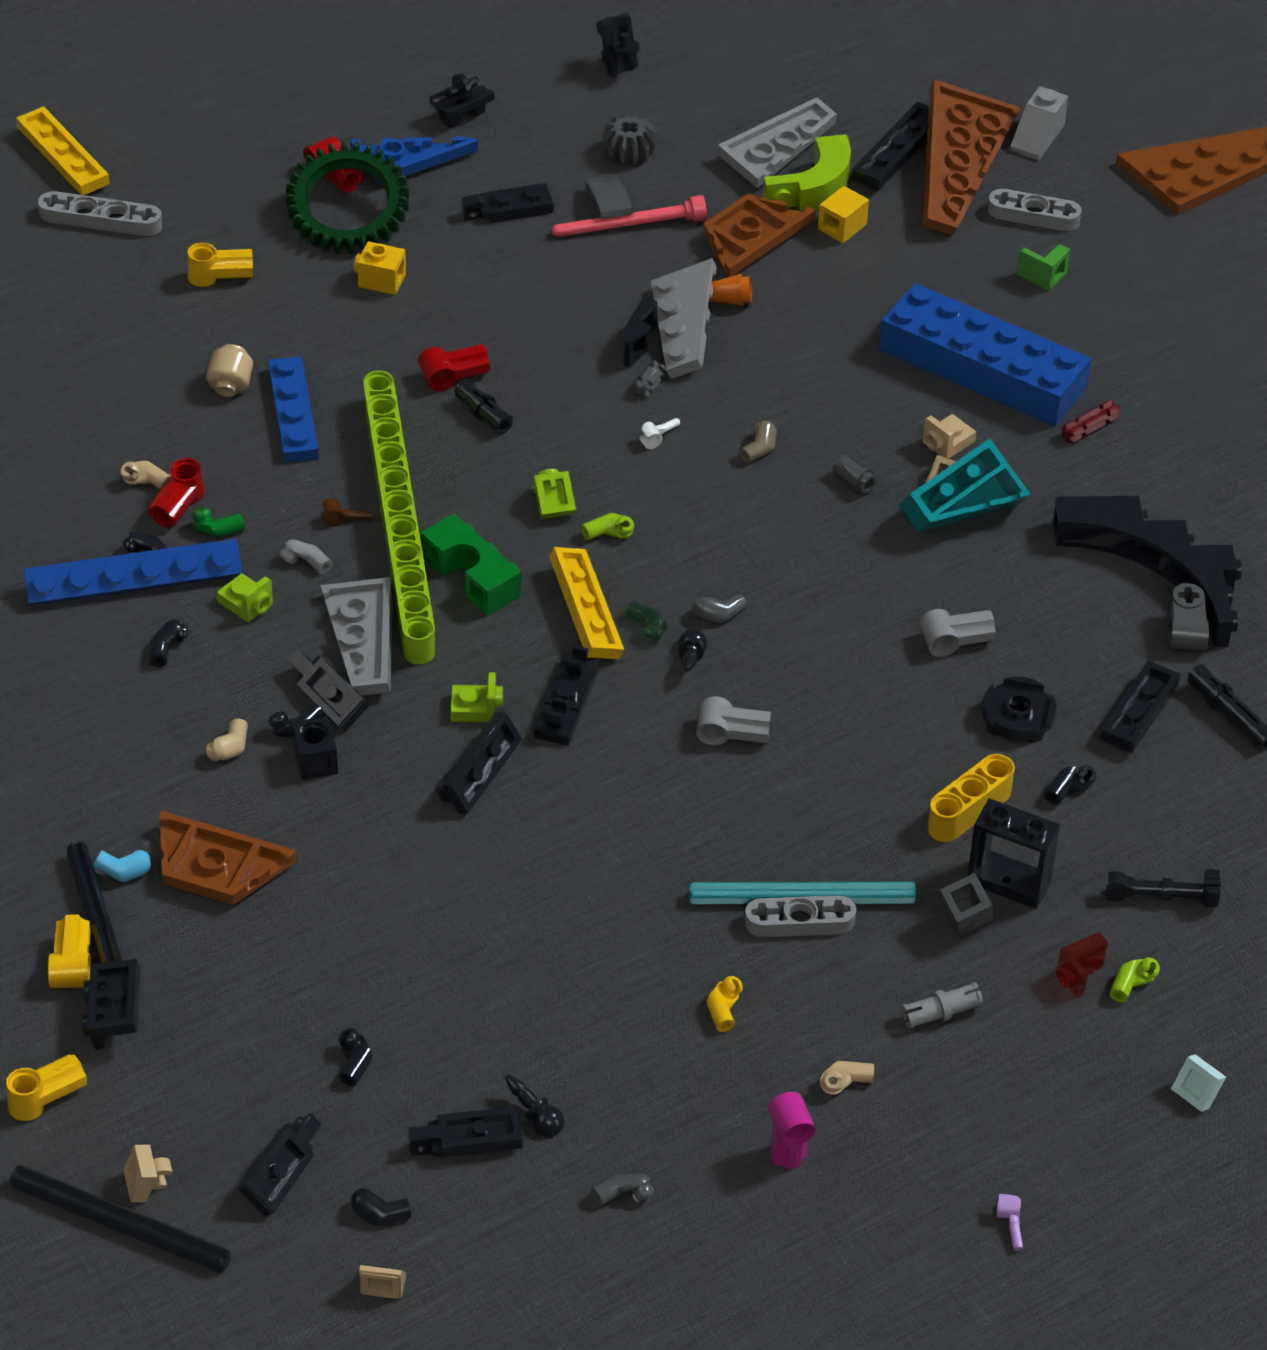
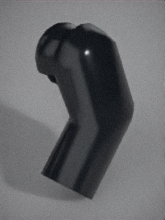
[123,530,167,553]
[268,704,324,738]
[1044,765,1097,805]

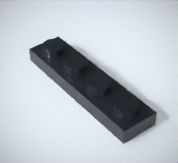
[852,102,929,190]

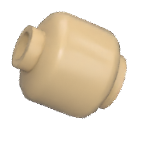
[206,344,253,397]

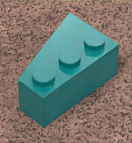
[898,438,1031,532]

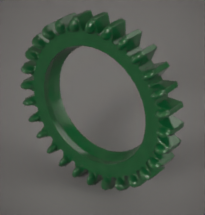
[285,141,410,254]

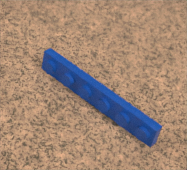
[24,539,243,606]

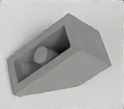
[1010,86,1068,161]

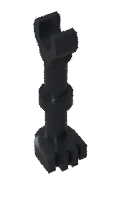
[1106,869,1221,907]

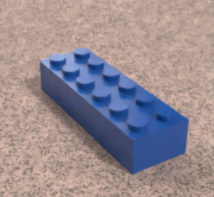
[879,283,1092,427]

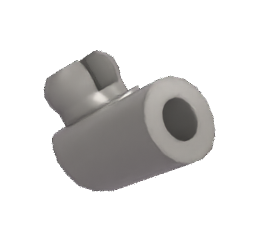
[280,539,333,575]

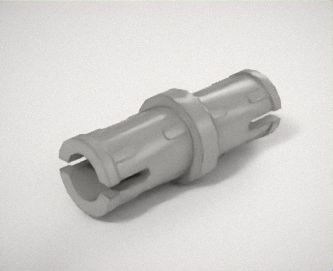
[901,982,983,1029]

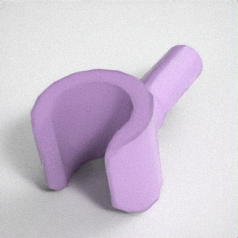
[996,1194,1023,1251]

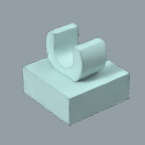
[1171,1054,1226,1112]

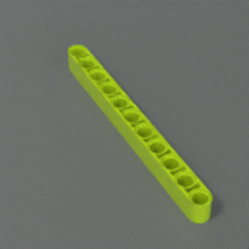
[363,371,435,664]

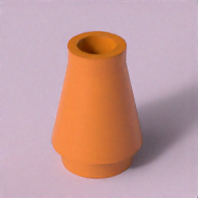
[709,273,752,306]

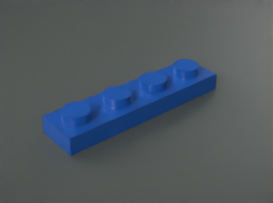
[268,356,319,463]

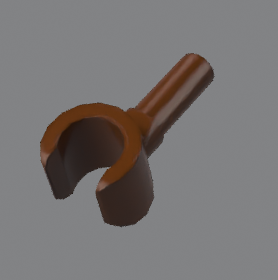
[321,498,372,527]

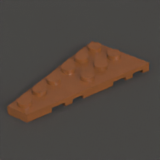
[1116,127,1267,215]

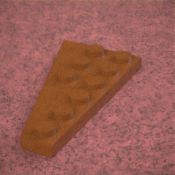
[923,80,1021,236]

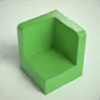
[1016,244,1070,291]

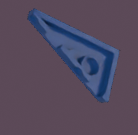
[350,137,478,185]

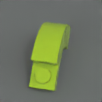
[763,134,851,212]

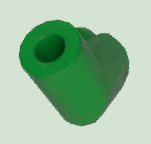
[192,507,245,537]

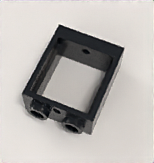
[967,798,1060,909]

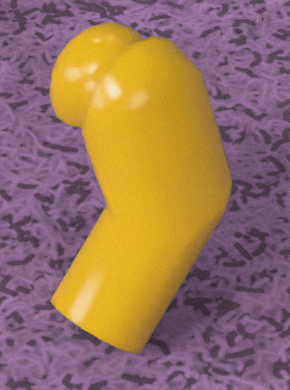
[706,976,743,1032]

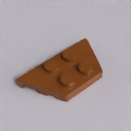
[703,193,816,277]
[159,810,296,905]

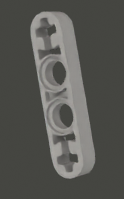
[38,191,162,236]

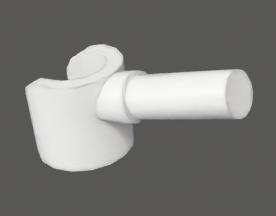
[640,418,680,449]

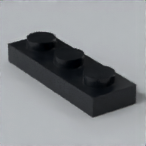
[1100,660,1181,753]

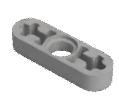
[988,189,1082,231]
[745,895,856,937]

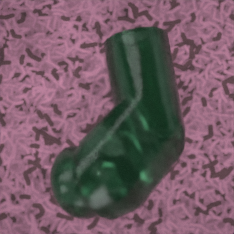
[625,601,668,641]

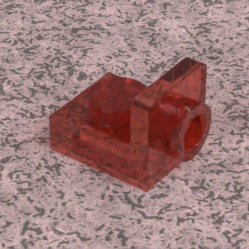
[1056,932,1108,998]

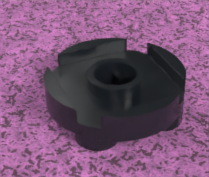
[982,676,1056,743]

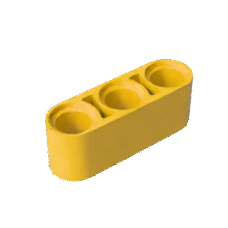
[927,754,1015,842]

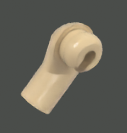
[120,461,171,490]
[206,719,248,762]
[820,1061,874,1095]

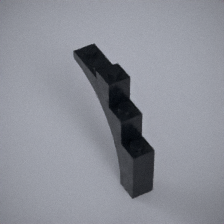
[1052,496,1242,647]

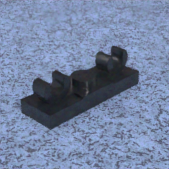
[534,645,600,746]
[435,711,522,813]

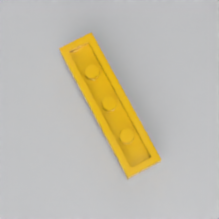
[16,106,110,195]
[549,547,624,659]

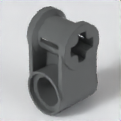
[1168,583,1209,651]

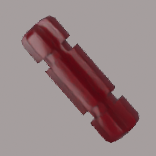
[1061,400,1120,443]

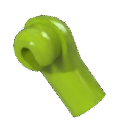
[581,513,634,541]
[1109,957,1160,1003]

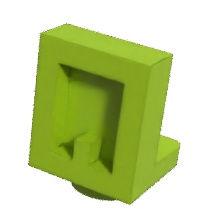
[531,469,576,519]
[217,573,273,622]
[451,672,503,722]

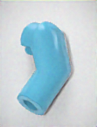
[92,850,151,882]

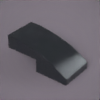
[624,297,658,368]

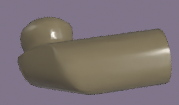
[740,420,777,463]

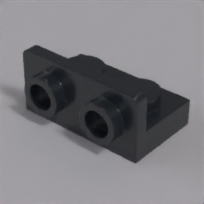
[82,959,140,1050]

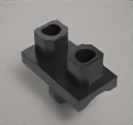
[596,13,640,77]
[430,73,495,128]

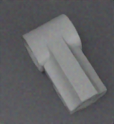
[919,609,996,657]
[696,696,771,746]

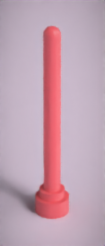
[552,195,707,237]

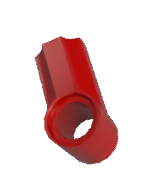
[303,136,362,194]
[418,344,490,392]
[148,458,205,528]

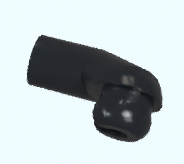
[150,620,189,667]
[338,1028,373,1087]
[351,1188,411,1226]

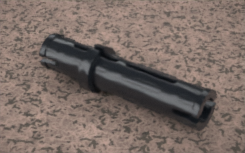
[1187,664,1267,751]

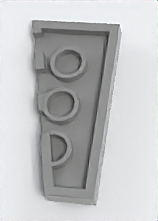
[717,97,837,188]
[651,258,717,379]
[320,577,393,696]

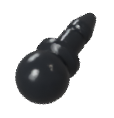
[679,629,707,672]
[505,1075,565,1137]

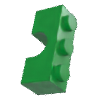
[421,513,522,616]

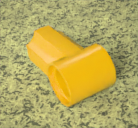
[187,242,253,287]
[48,914,91,989]
[6,1054,87,1121]

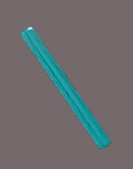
[689,881,916,905]

